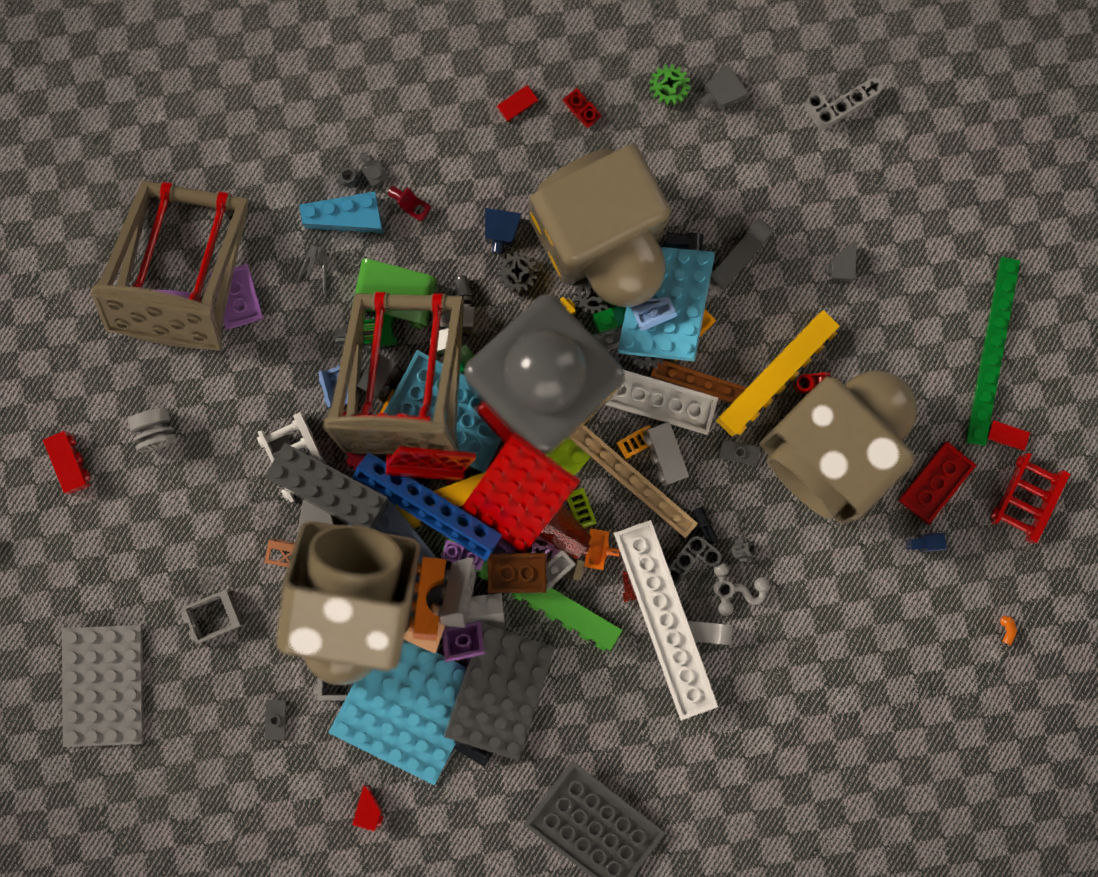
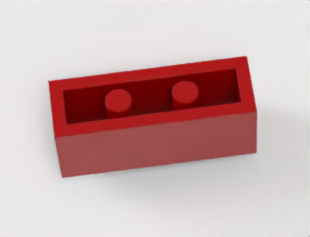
[43,431,91,495]

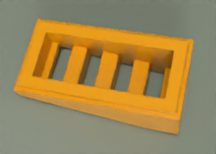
[616,425,651,460]

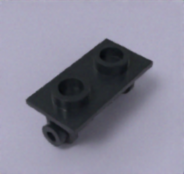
[454,741,493,768]

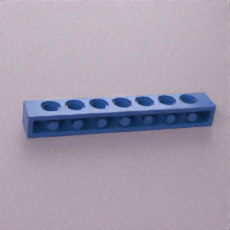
[353,452,502,561]

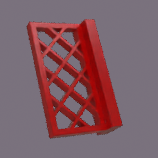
[386,446,476,481]

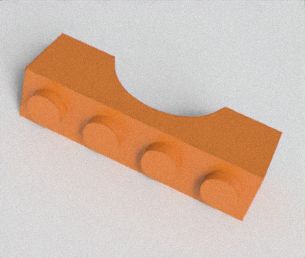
[409,557,446,641]

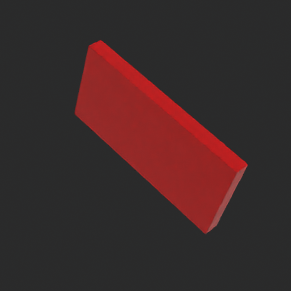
[897,441,977,525]

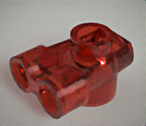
[622,571,637,602]

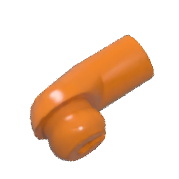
[1000,616,1017,645]

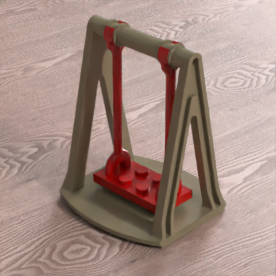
[91,180,249,351]
[324,292,464,456]

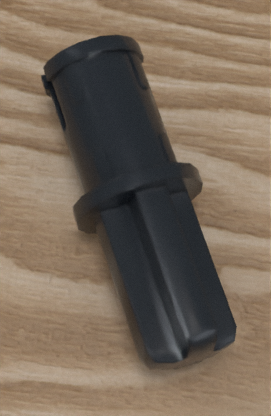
[692,506,718,545]

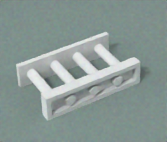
[257,412,326,503]

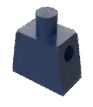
[485,208,521,255]

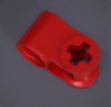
[793,372,831,394]

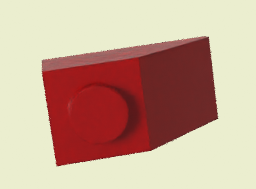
[352,784,384,832]

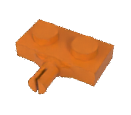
[584,528,620,570]

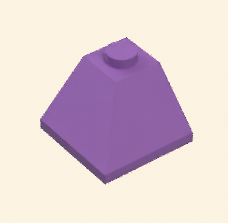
[442,621,485,662]

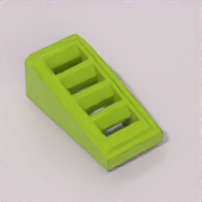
[567,488,597,531]

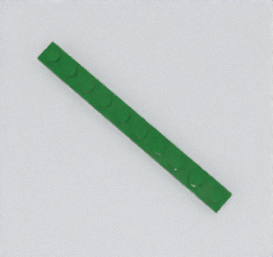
[965,257,1021,447]

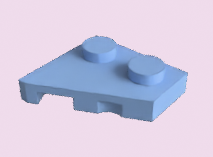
[631,297,677,332]

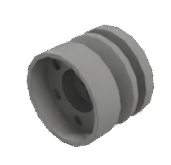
[127,408,177,452]

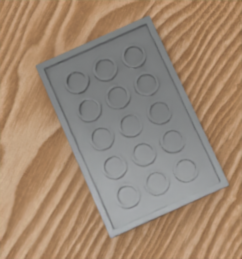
[62,625,144,747]

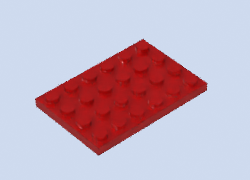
[461,432,580,553]

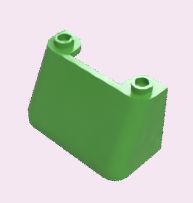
[352,258,439,329]

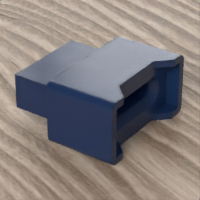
[905,532,947,552]

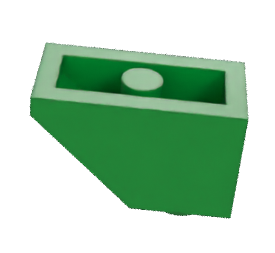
[593,306,626,335]

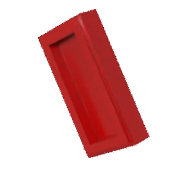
[497,85,538,123]
[987,420,1030,451]

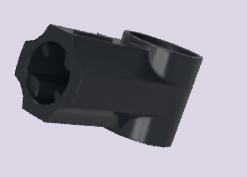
[665,232,704,251]

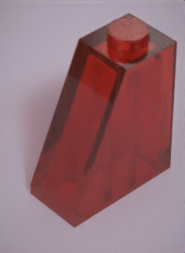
[538,505,592,560]

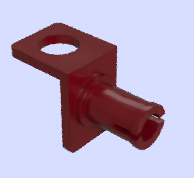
[388,186,432,222]

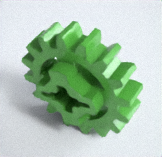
[649,64,690,106]

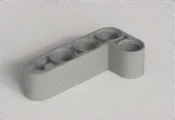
[805,78,883,129]
[687,621,733,645]

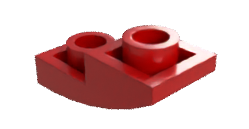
[561,88,602,129]

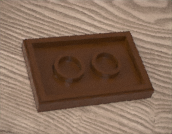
[488,553,547,593]

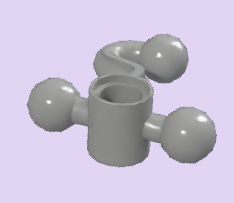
[713,562,770,616]

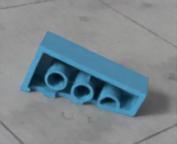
[299,192,383,234]

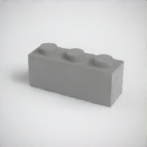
[643,422,689,485]

